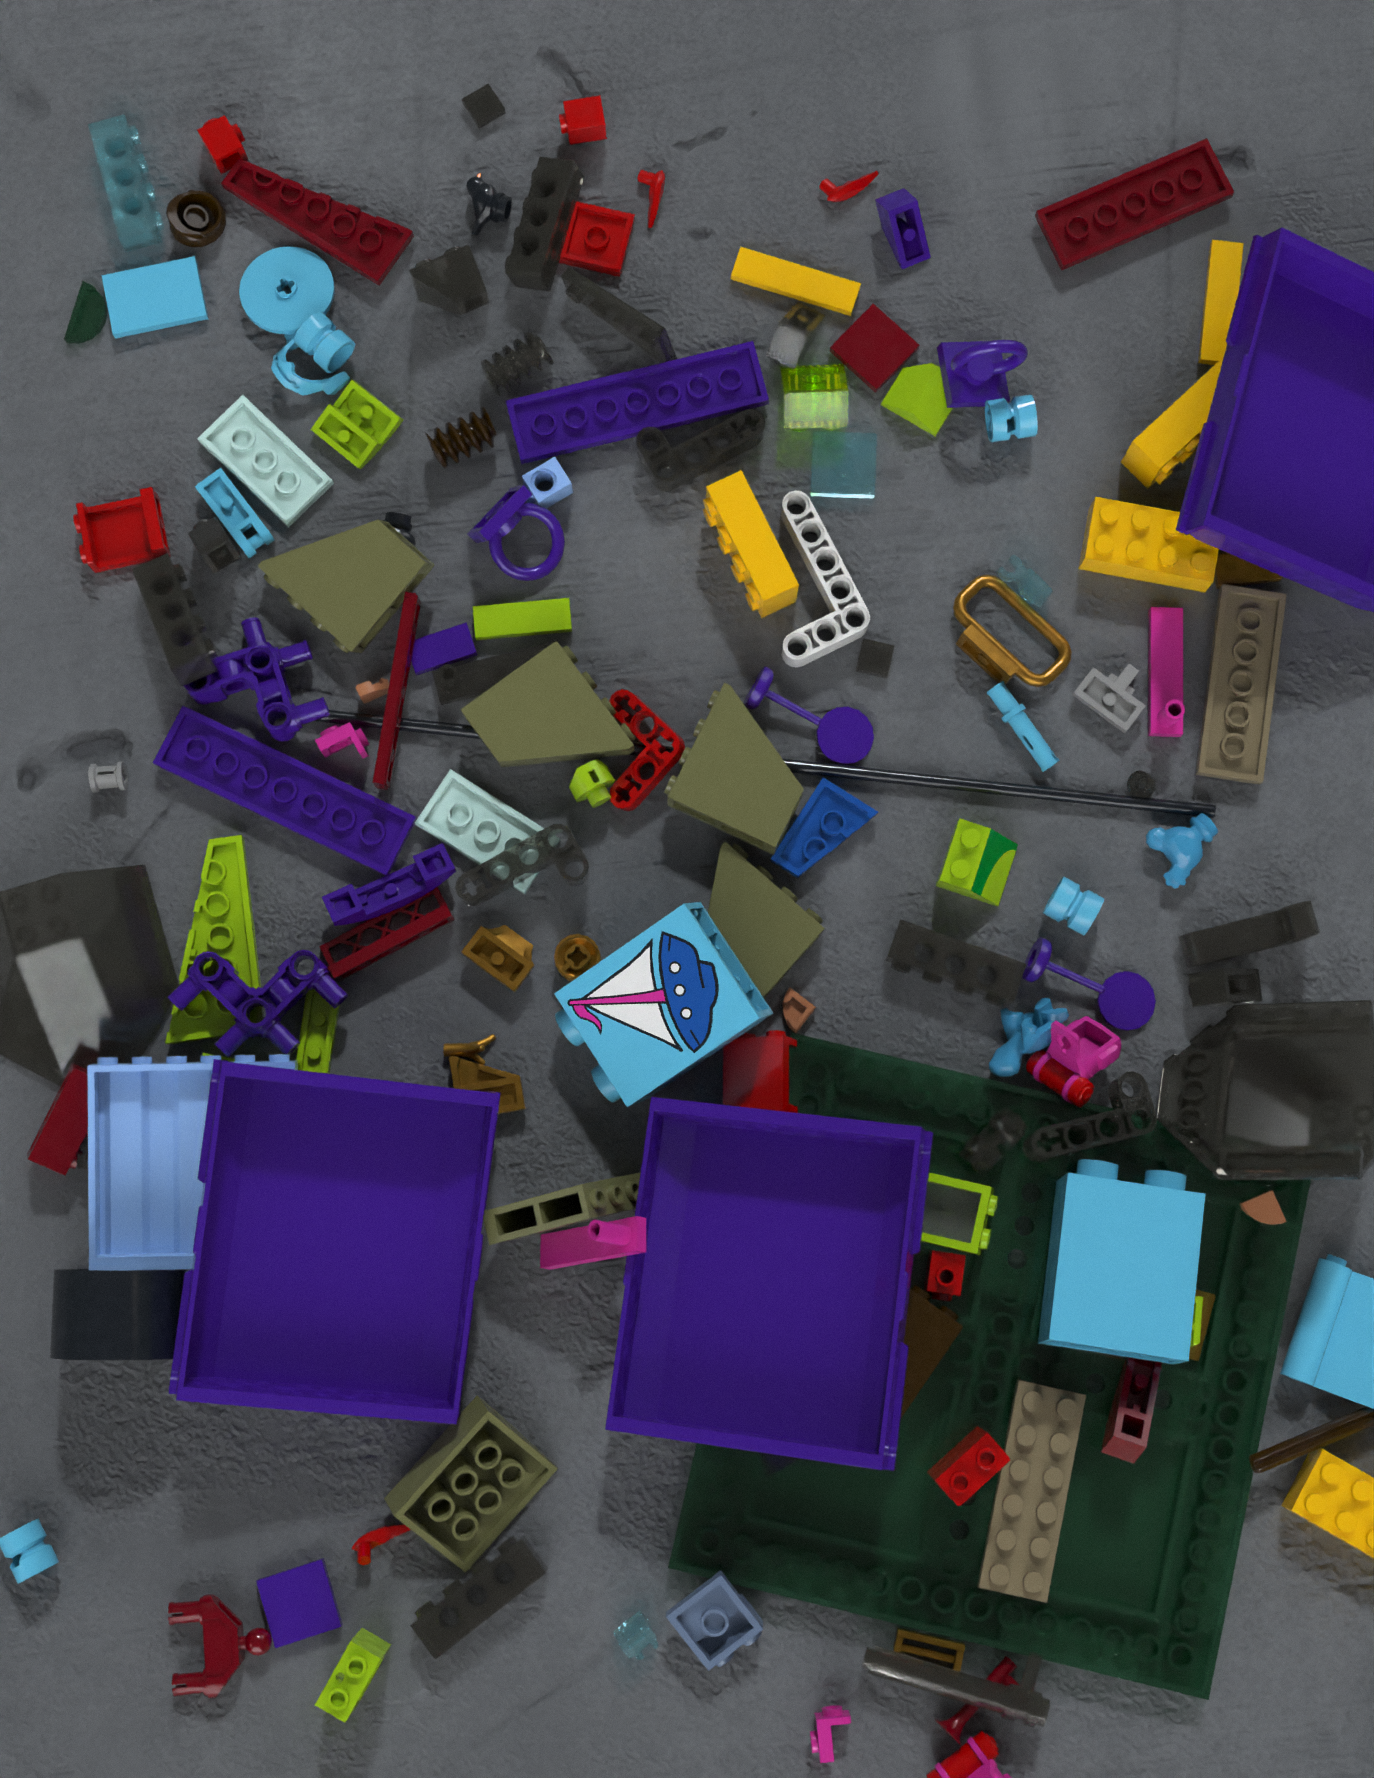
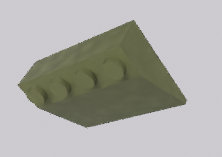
[384,1395,558,1573]

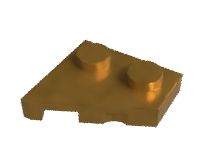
[449,1056,526,1114]

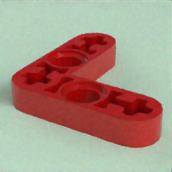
[609,689,685,811]

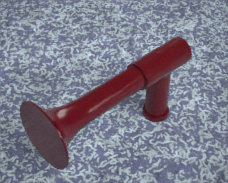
[935,1656,1033,1746]

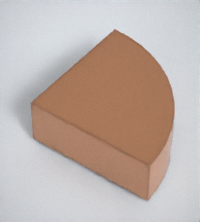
[355,678,389,704]
[783,987,816,1034]
[1240,1190,1287,1225]

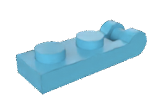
[195,468,275,559]

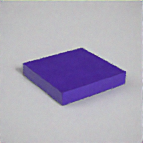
[256,1558,343,1648]

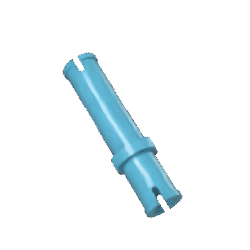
[986,681,1060,772]

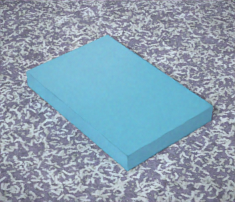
[101,256,209,339]

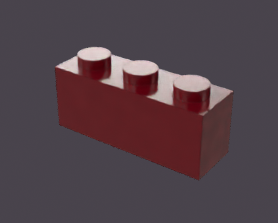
[27,1063,88,1176]

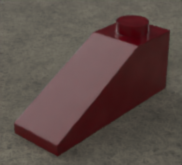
[1101,1357,1162,1464]

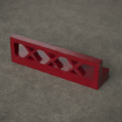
[319,887,455,982]

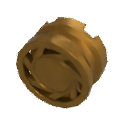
[554,934,601,981]

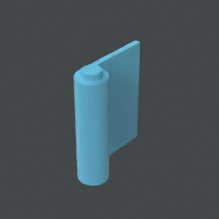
[1280,1254,1374,1409]

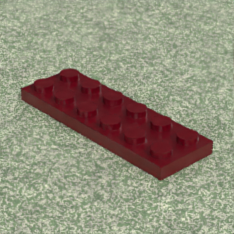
[1035,138,1235,271]

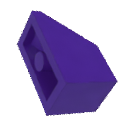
[875,188,931,269]

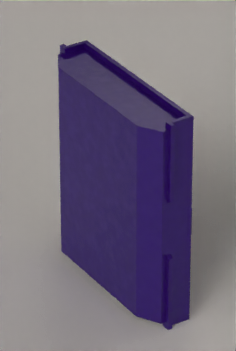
[1176,227,1374,612]
[168,1059,500,1424]
[605,1097,934,1471]

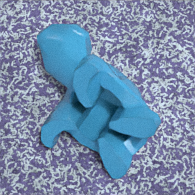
[989,998,1069,1077]

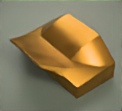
[461,925,535,992]

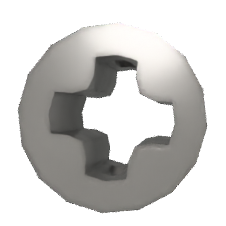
[88,761,128,793]

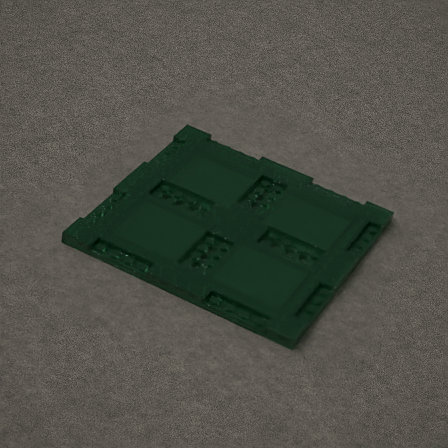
[668,1033,1316,1700]

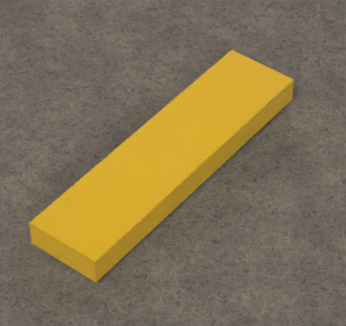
[1198,239,1244,365]
[731,246,861,316]

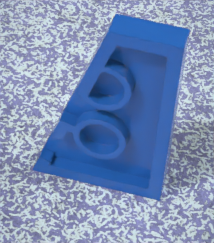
[770,777,878,878]

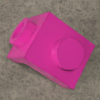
[315,722,370,759]
[810,1705,851,1763]

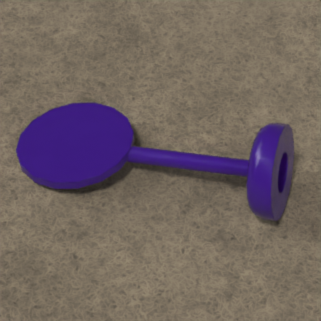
[743,666,874,765]
[1022,937,1156,1031]

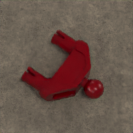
[168,1594,272,1698]

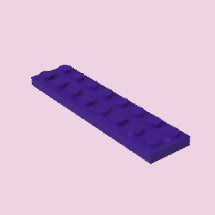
[506,341,769,464]
[153,705,417,876]

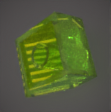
[780,364,849,432]

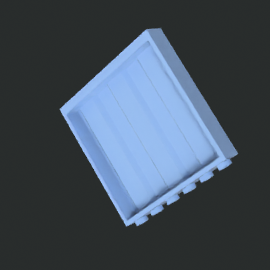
[87,1054,298,1271]

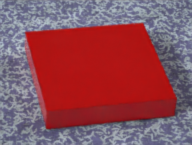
[558,201,635,277]

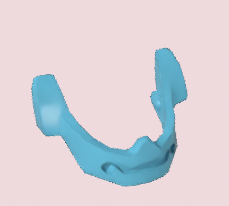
[271,333,350,395]

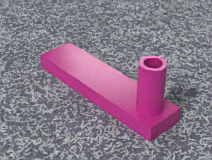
[1148,607,1185,737]
[540,1216,646,1270]

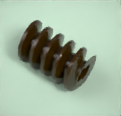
[425,407,497,468]

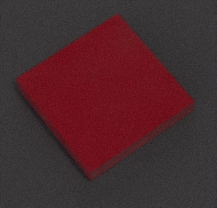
[829,304,920,393]

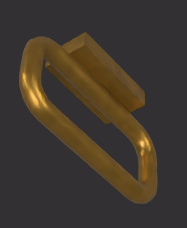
[953,575,1072,687]

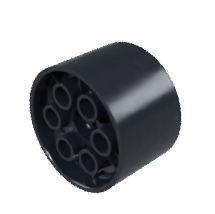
[50,1269,188,1361]

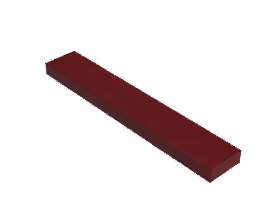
[372,592,421,790]

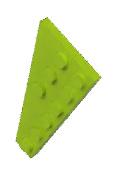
[165,835,265,1045]

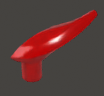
[638,170,665,228]
[819,171,879,202]
[352,1524,411,1565]

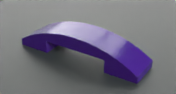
[322,843,456,926]

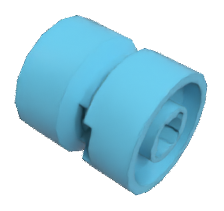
[294,312,355,373]
[985,394,1038,442]
[1043,876,1104,936]
[0,1518,59,1584]

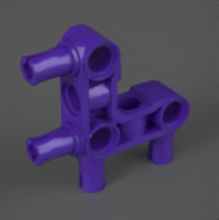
[179,617,330,741]
[167,950,348,1057]

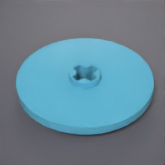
[239,246,335,334]

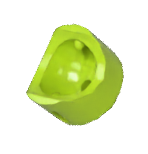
[569,759,615,808]

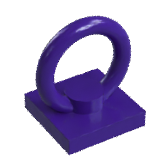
[937,340,1028,408]
[467,485,565,581]

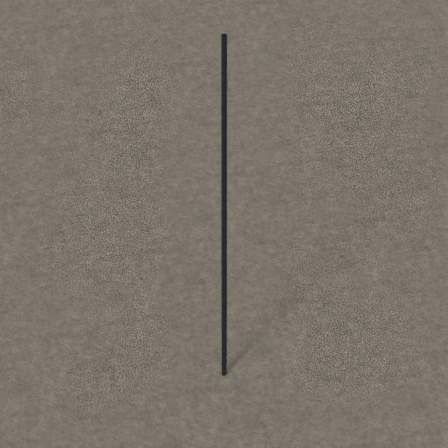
[315,710,1216,818]

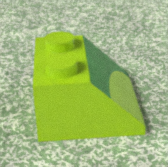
[935,818,1018,907]

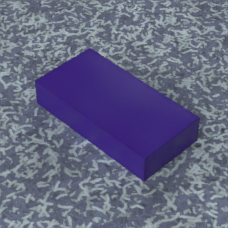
[411,622,478,676]

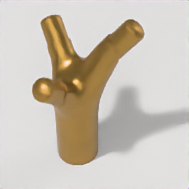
[443,1034,496,1065]

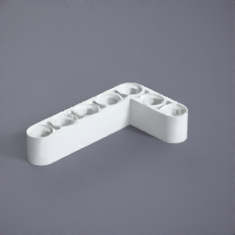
[781,490,870,667]

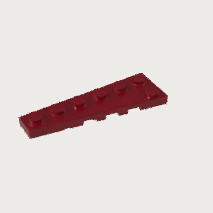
[221,158,414,286]

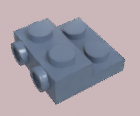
[666,1571,763,1671]

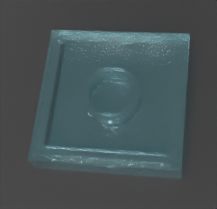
[811,431,877,499]

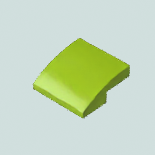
[310,380,404,469]

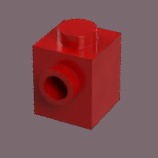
[559,95,607,145]
[197,115,248,174]
[924,1250,966,1302]

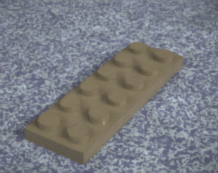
[1195,584,1287,785]
[977,1380,1086,1603]

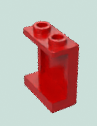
[73,487,171,573]
[723,1030,798,1113]
[927,1426,1010,1506]

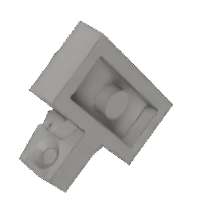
[1072,664,1146,733]

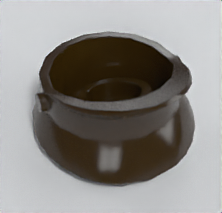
[166,190,226,247]

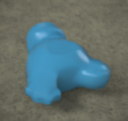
[1146,813,1218,889]

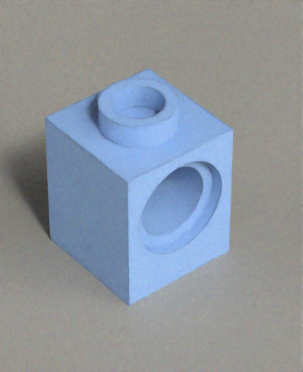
[522,457,573,509]

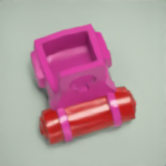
[1026,1016,1121,1107]
[926,1730,1012,1778]

